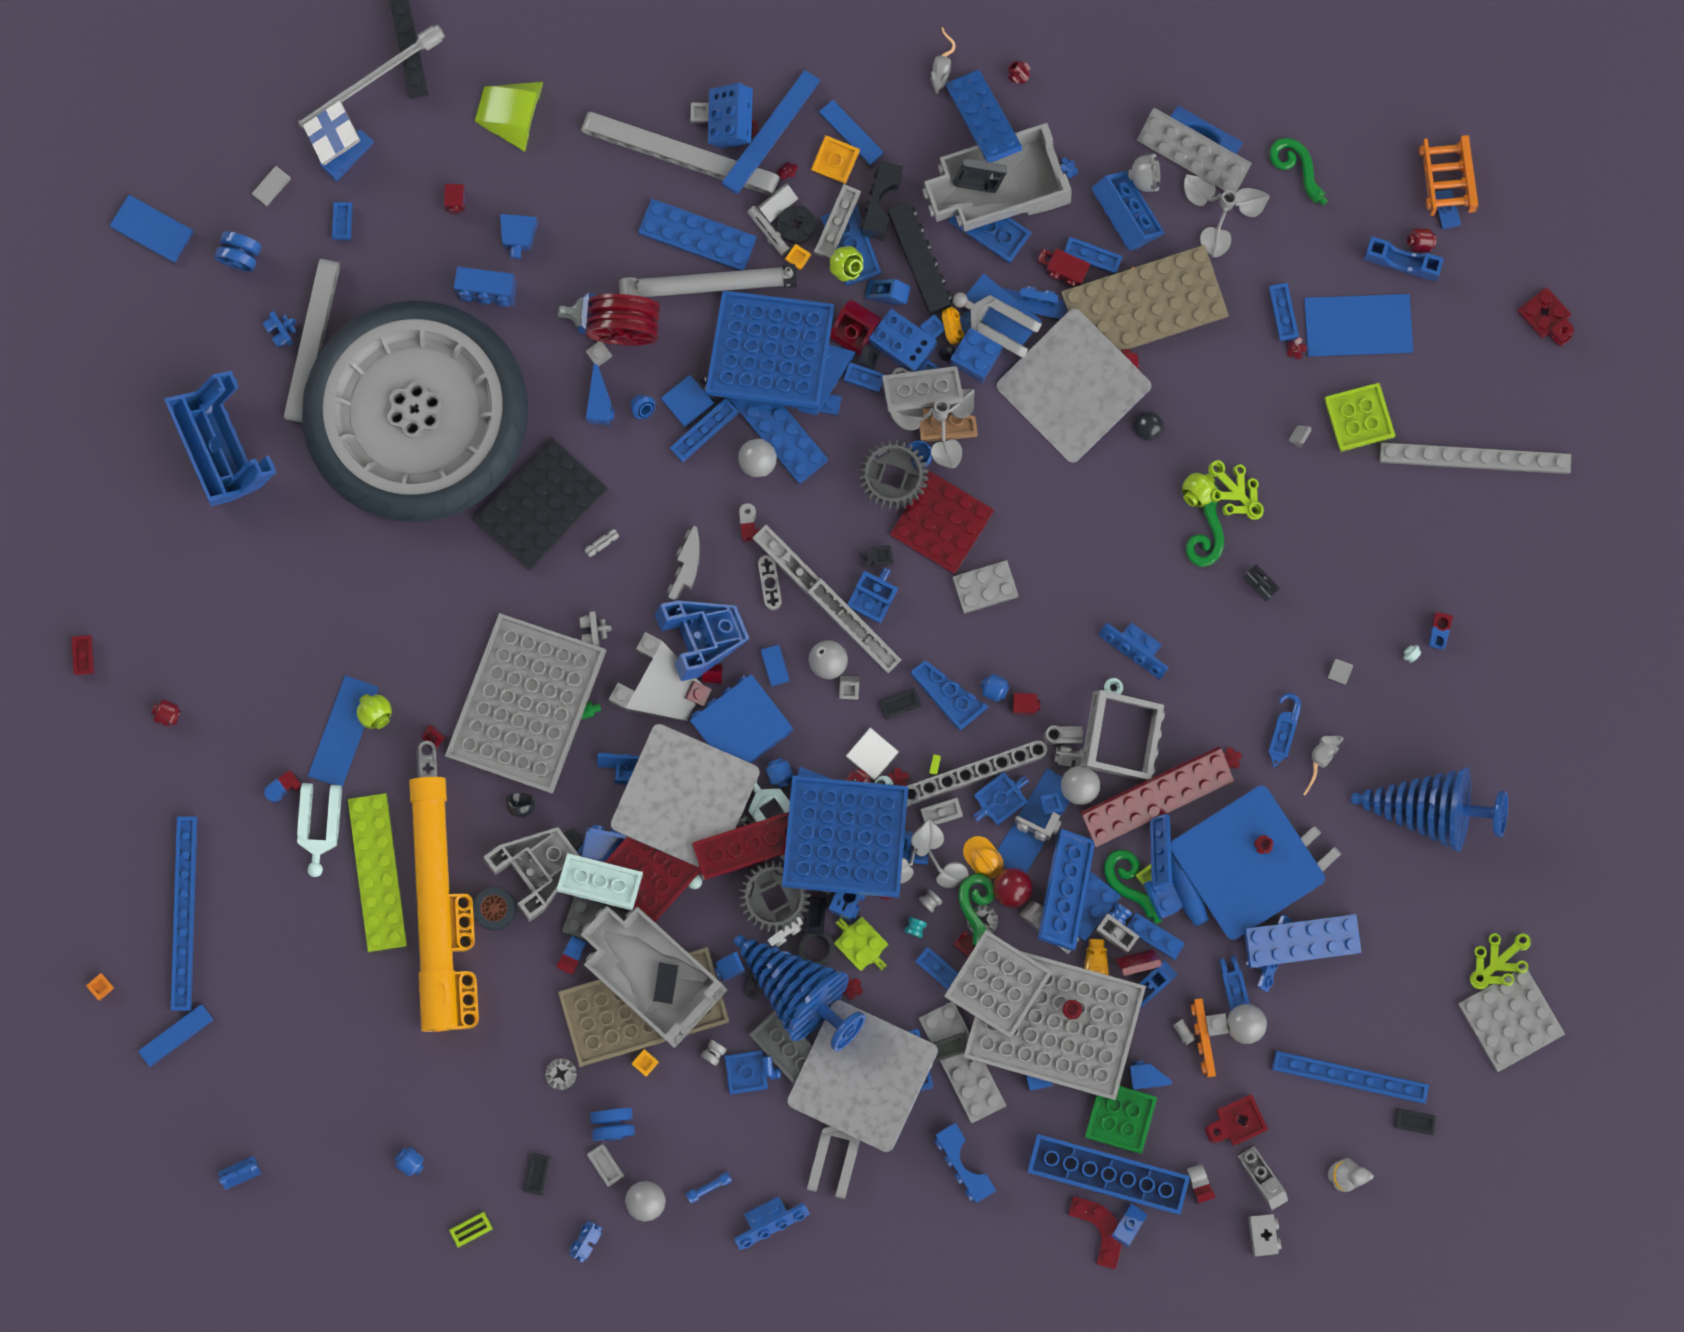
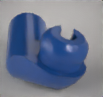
[762,1055,781,1080]

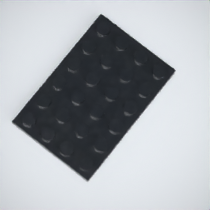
[474,438,608,572]

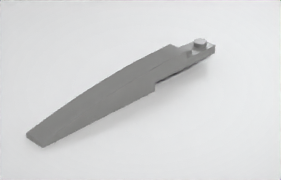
[752,525,901,673]

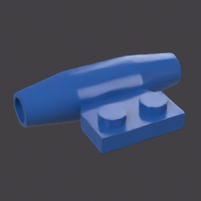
[1143,852,1209,927]

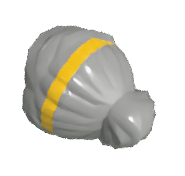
[1328,1158,1374,1192]

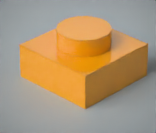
[785,244,811,271]
[632,1049,659,1077]

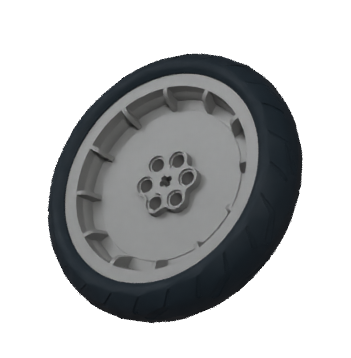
[302,301,528,522]

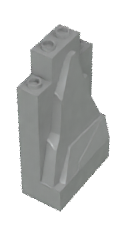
[922,123,1072,232]
[581,906,727,1048]

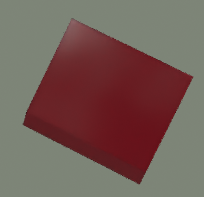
[702,664,723,684]
[421,725,447,749]

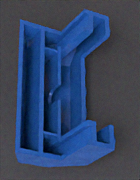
[164,371,276,506]

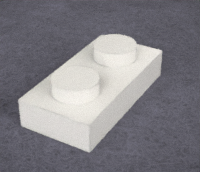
[767,917,803,947]

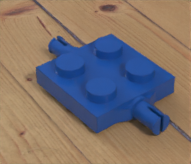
[972,772,1029,826]

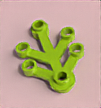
[1208,460,1264,520]
[1470,933,1531,989]

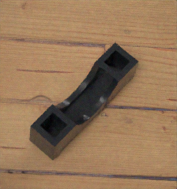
[860,161,903,241]

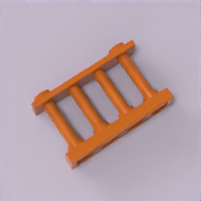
[1419,135,1478,216]

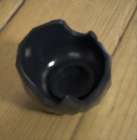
[1134,412,1164,441]
[506,793,535,818]

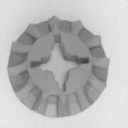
[967,905,998,933]
[545,1058,577,1090]

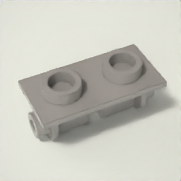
[1054,745,1084,767]

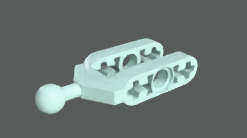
[748,780,790,860]
[297,783,342,877]

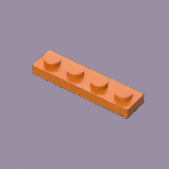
[1190,998,1216,1078]

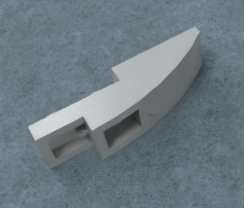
[667,526,700,602]

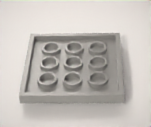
[944,930,1052,1039]
[1458,966,1565,1072]

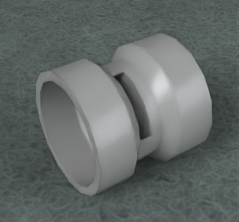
[700,1039,727,1066]

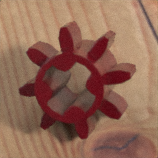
[1007,61,1031,84]

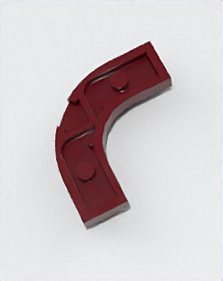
[1068,1196,1122,1270]

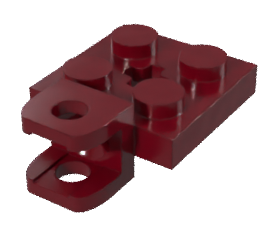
[1517,287,1574,346]
[1205,1094,1269,1147]

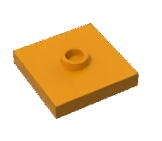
[811,135,860,185]

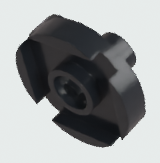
[778,206,815,244]

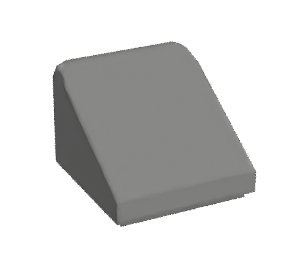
[1289,425,1312,448]
[1327,659,1353,685]
[839,676,859,700]

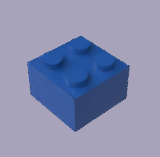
[950,328,1003,383]

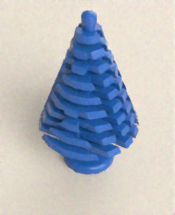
[1351,767,1508,852]
[734,935,866,1052]

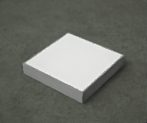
[845,727,899,782]

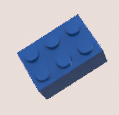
[454,267,517,307]

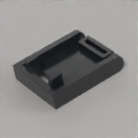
[952,158,1007,193]

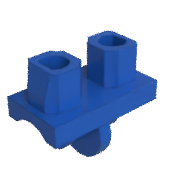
[263,311,297,348]

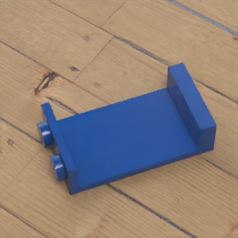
[575,825,627,899]

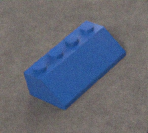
[1091,171,1165,251]

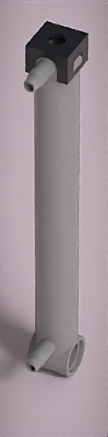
[619,264,797,297]

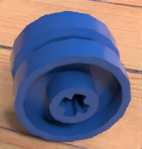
[214,231,262,272]
[589,1108,635,1141]

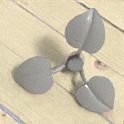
[1184,174,1270,257]
[890,389,974,468]
[901,819,969,888]

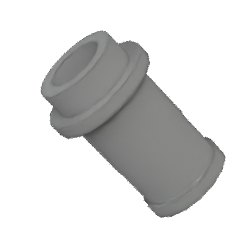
[1173,1019,1195,1045]

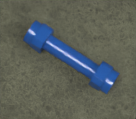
[685,1172,733,1204]

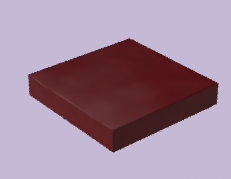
[1116,949,1161,976]

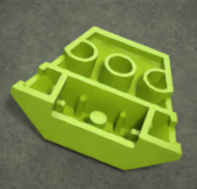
[475,82,543,152]

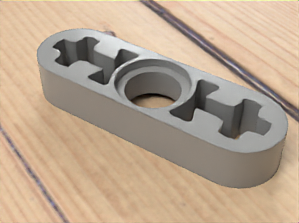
[758,555,782,611]

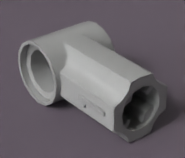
[1043,725,1083,745]

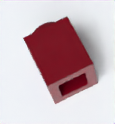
[444,184,466,214]
[1012,693,1040,716]

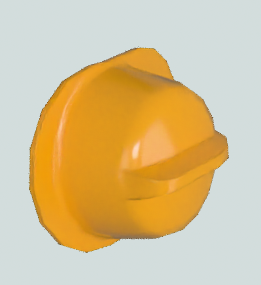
[963,836,1004,879]

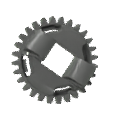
[858,440,929,510]
[739,861,811,933]

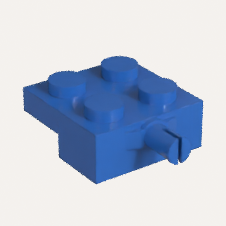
[847,568,898,624]

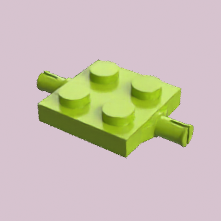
[834,917,889,972]

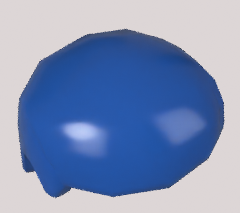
[907,440,932,469]

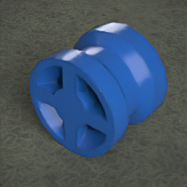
[1109,903,1132,925]

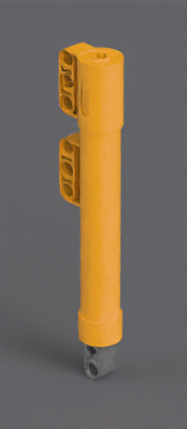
[409,741,479,1032]

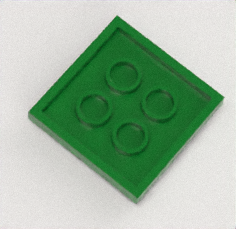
[1085,1086,1157,1154]

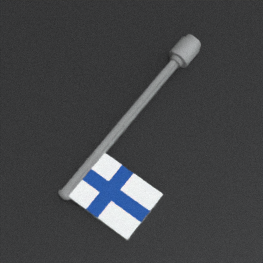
[298,24,445,165]

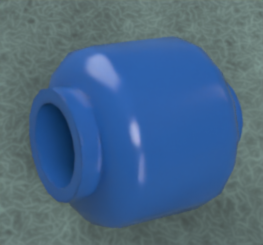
[980,674,1010,702]
[766,758,793,788]
[394,1147,424,1176]

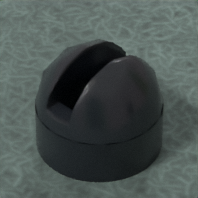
[939,345,955,362]

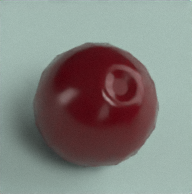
[993,868,1032,908]

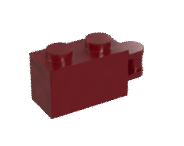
[1036,248,1091,288]

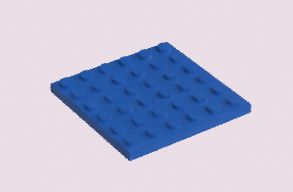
[705,291,835,409]
[782,776,908,898]

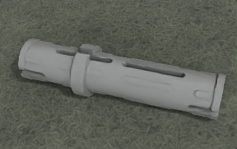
[747,206,790,256]

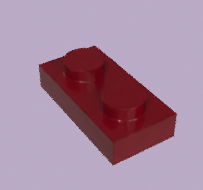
[72,635,94,676]

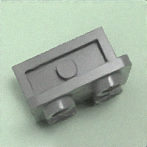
[1014,812,1062,842]

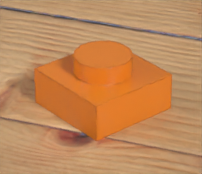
[86,973,115,1001]

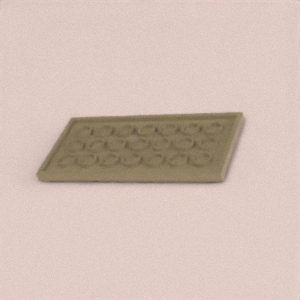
[1061,245,1229,351]
[558,947,730,1067]

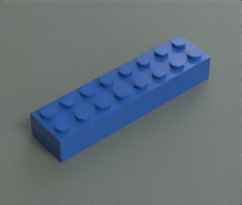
[1026,1134,1190,1215]

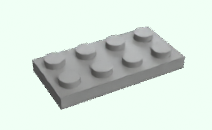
[882,366,964,412]

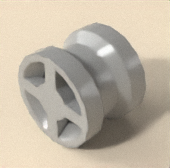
[918,889,943,913]

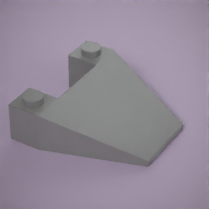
[609,632,701,721]
[484,827,579,922]

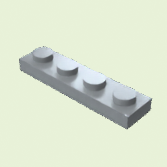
[814,184,861,260]

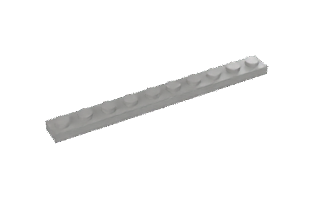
[1380,443,1571,474]

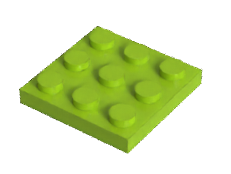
[1324,383,1395,452]

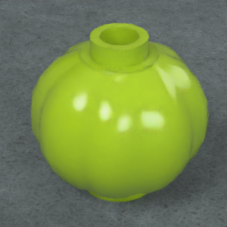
[829,246,863,282]
[1182,473,1217,507]
[356,694,392,729]

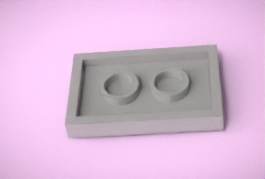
[952,560,1019,614]

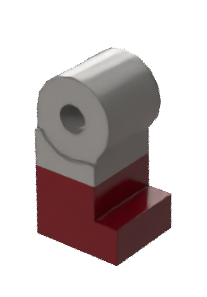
[739,503,760,542]
[1187,1164,1216,1204]

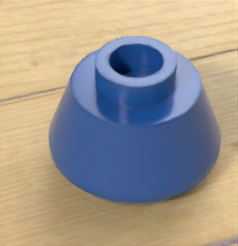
[631,395,655,419]

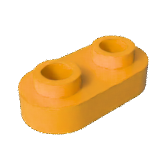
[942,307,964,345]

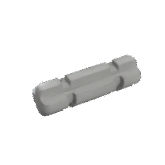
[584,529,619,557]

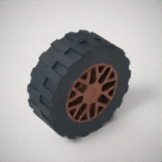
[473,887,517,931]

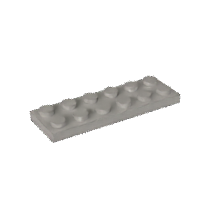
[1137,108,1252,193]
[919,1002,1006,1124]

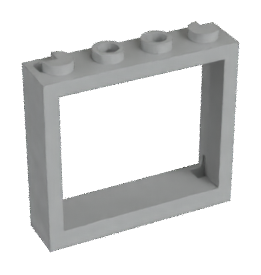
[1081,690,1165,781]

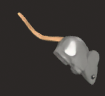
[930,27,955,94]
[1304,736,1344,795]

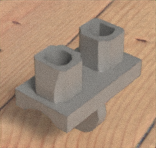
[580,611,612,647]

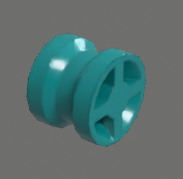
[904,917,927,938]

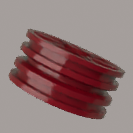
[585,294,660,346]

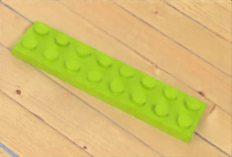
[348,793,407,952]

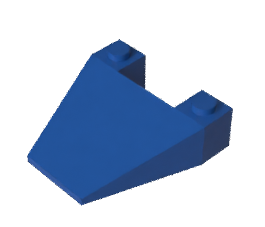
[655,600,750,681]

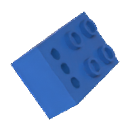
[708,83,753,149]
[869,309,937,372]
[829,892,866,921]

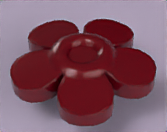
[777,162,798,180]
[1287,337,1307,359]
[1223,747,1242,769]
[888,768,909,786]
[842,978,863,1000]

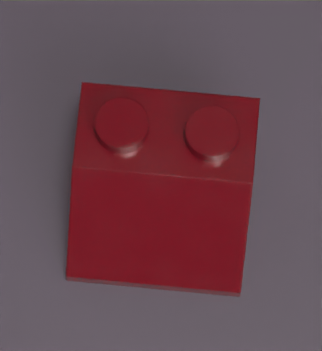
[830,299,882,356]

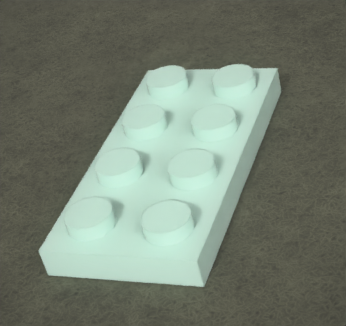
[557,853,643,911]

